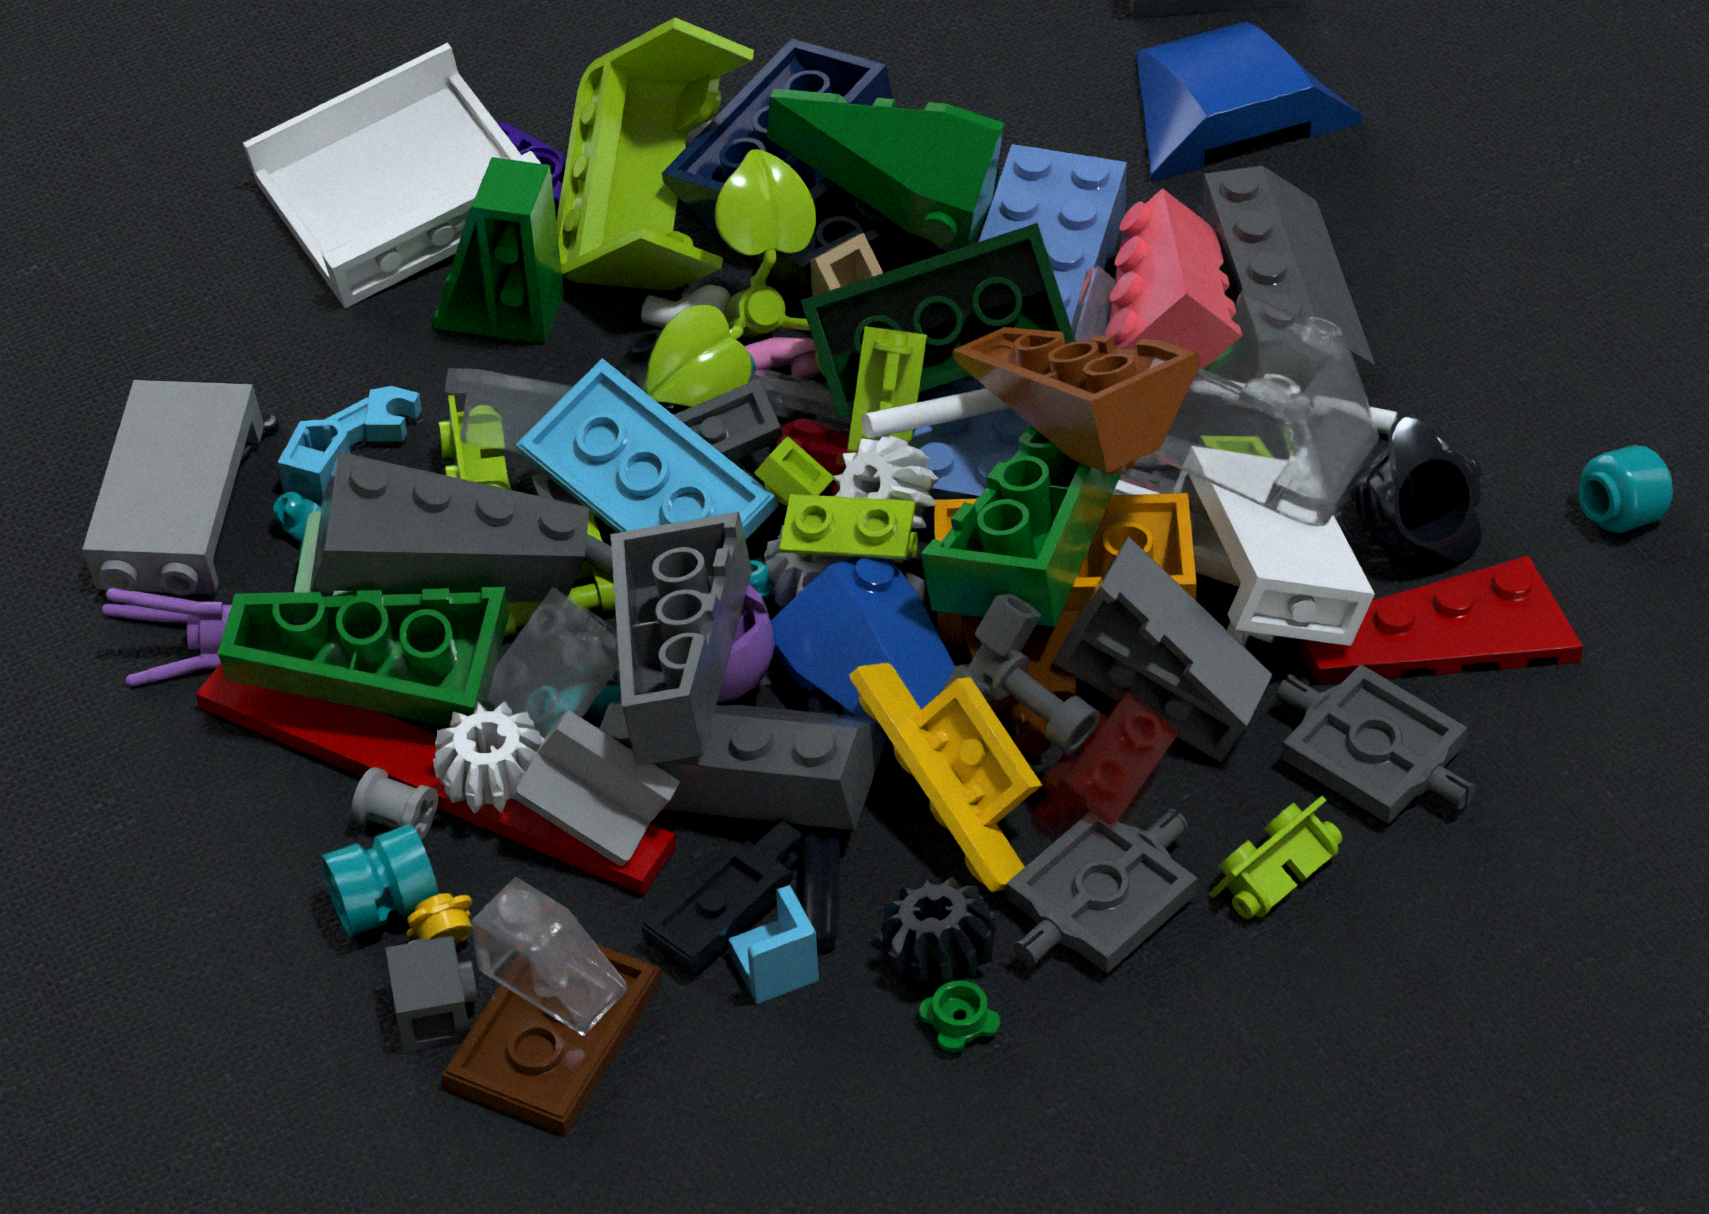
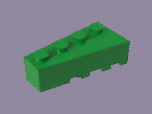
[218,587,509,727]

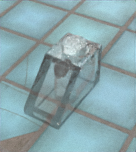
[471,876,627,1036]

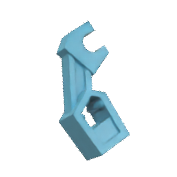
[277,386,422,502]

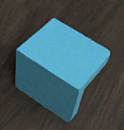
[728,885,819,1004]

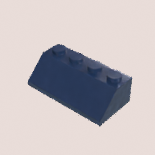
[661,38,893,244]

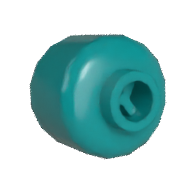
[1578,445,1673,533]

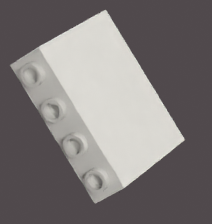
[243,43,541,308]

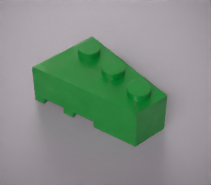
[431,157,564,344]

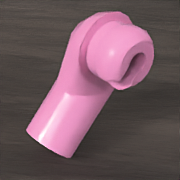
[744,337,821,381]

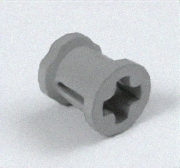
[351,767,438,840]

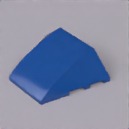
[1136,22,1363,183]

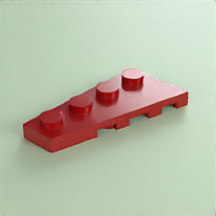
[1293,556,1583,685]

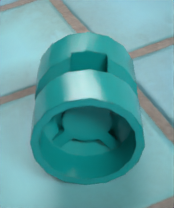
[321,824,439,937]

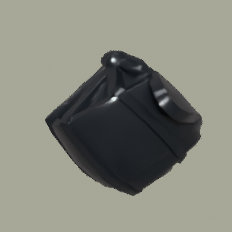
[1349,417,1482,562]

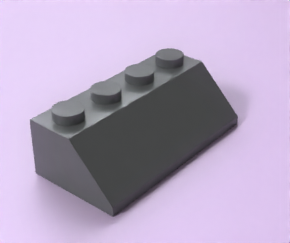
[1202,166,1376,388]
[599,701,888,831]

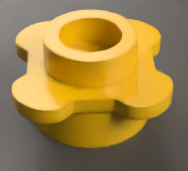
[406,893,473,945]

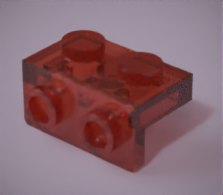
[1033,691,1177,828]

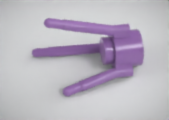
[102,588,231,687]

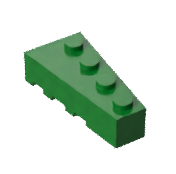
[921,425,1122,627]

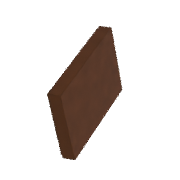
[442,922,662,1137]

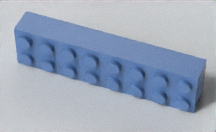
[910,144,1127,539]

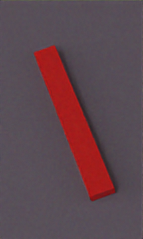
[196,663,676,895]

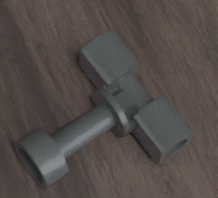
[939,593,1100,754]

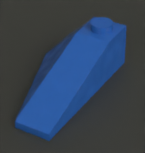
[770,557,955,754]

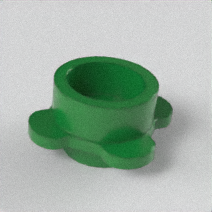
[919,980,1000,1052]

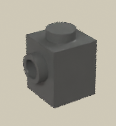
[385,936,478,1053]

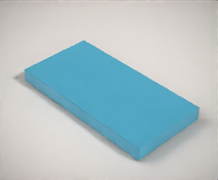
[516,358,779,540]

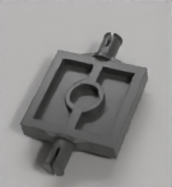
[1276,664,1475,824]
[1006,806,1198,974]

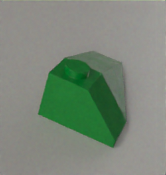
[766,88,1004,249]

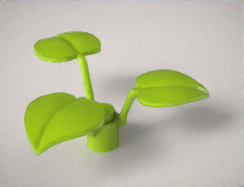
[645,149,825,408]

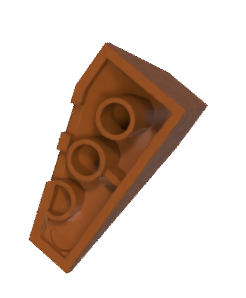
[953,327,1200,474]

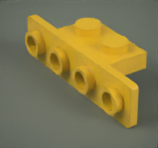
[849,663,1042,892]

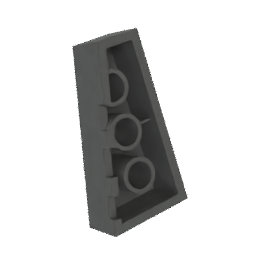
[309,452,589,603]
[610,512,752,766]

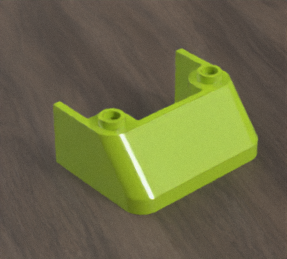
[556,17,754,291]

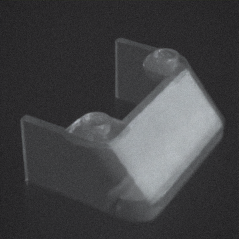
[1148,290,1379,526]

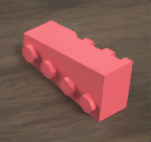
[1105,188,1242,376]

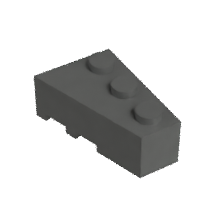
[1052,536,1272,763]

